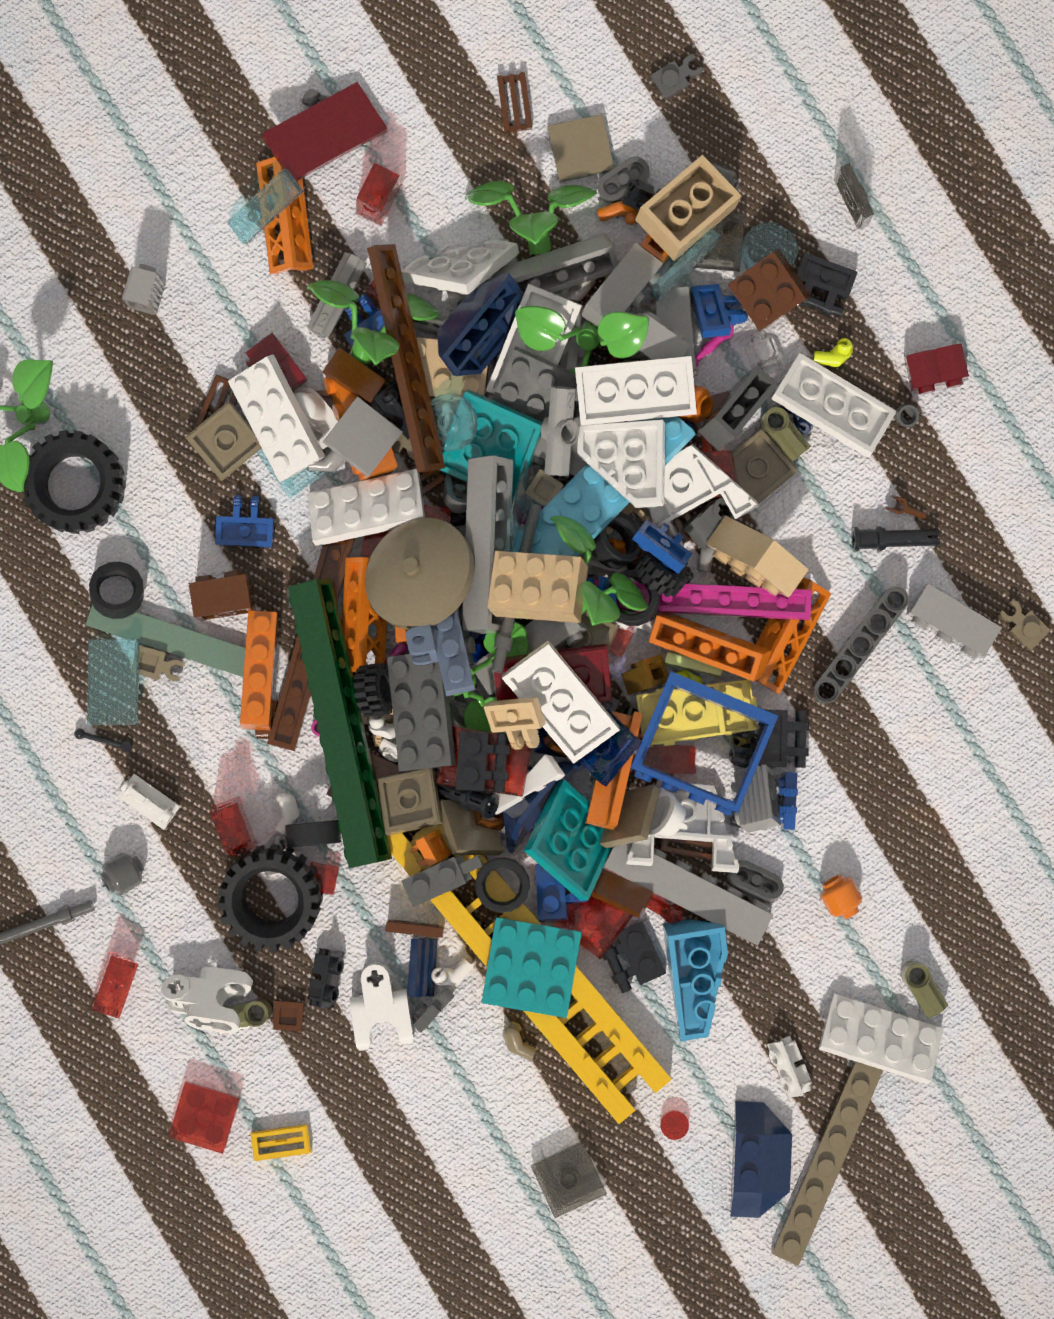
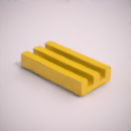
[250,1123,312,1161]

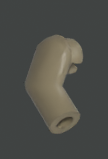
[503,1021,537,1061]

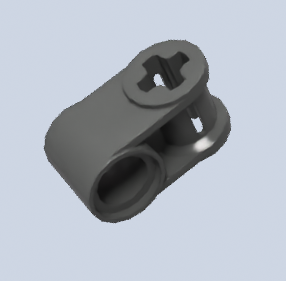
[682,497,734,549]

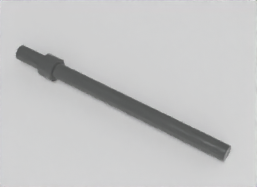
[491,504,541,673]
[0,900,95,945]

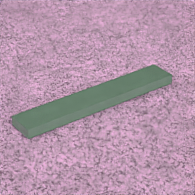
[86,604,245,677]

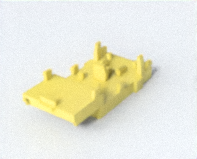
[636,679,758,747]

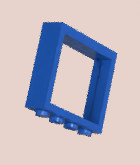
[631,672,778,816]

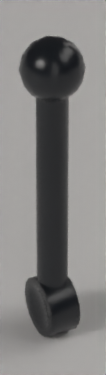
[74,728,132,752]

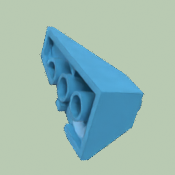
[663,919,728,1042]

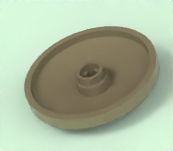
[365,518,475,630]

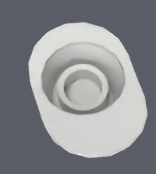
[293,387,338,449]
[649,787,688,837]

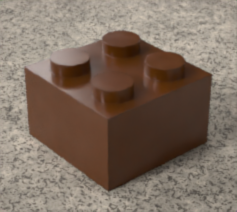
[727,249,812,331]
[188,570,256,621]

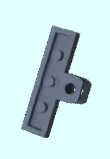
[405,610,475,696]

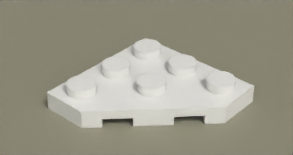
[401,239,519,295]
[577,420,665,508]

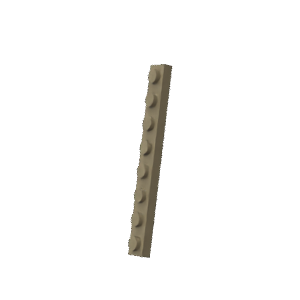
[771,1061,883,1266]

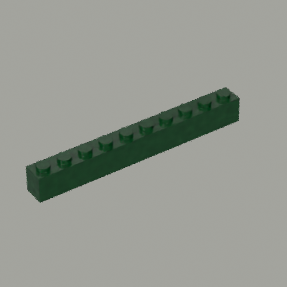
[288,578,392,869]

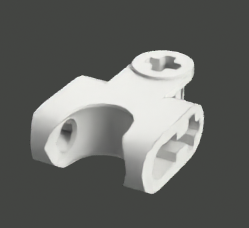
[350,962,414,1051]
[161,967,253,1034]

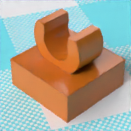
[411,829,451,867]

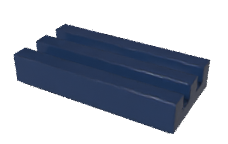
[407,939,438,997]

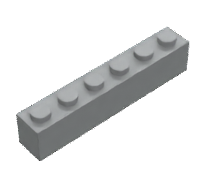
[446,233,618,311]
[462,456,513,634]
[604,843,773,946]

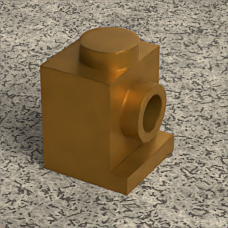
[621,654,669,695]

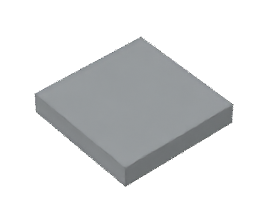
[323,397,402,477]

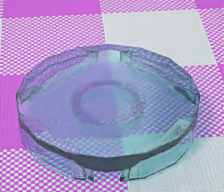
[741,222,798,270]
[431,393,478,451]

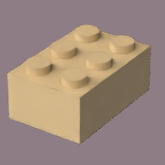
[635,154,742,261]
[416,337,489,404]
[706,516,809,598]
[487,551,588,623]

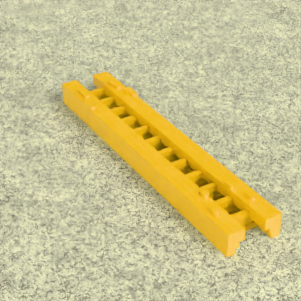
[387,824,672,1124]

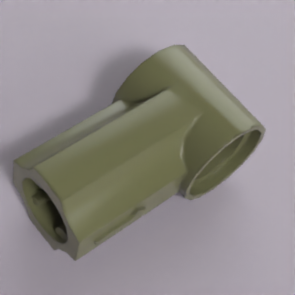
[760,407,811,462]
[900,961,949,1018]
[218,998,273,1034]

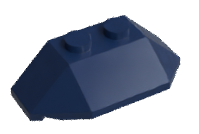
[437,273,524,376]
[503,760,583,854]
[730,1101,792,1218]

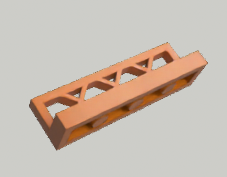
[256,157,313,274]
[342,557,387,672]
[755,577,831,694]
[585,711,643,830]

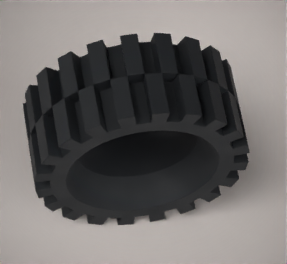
[23,430,126,534]
[217,844,323,952]

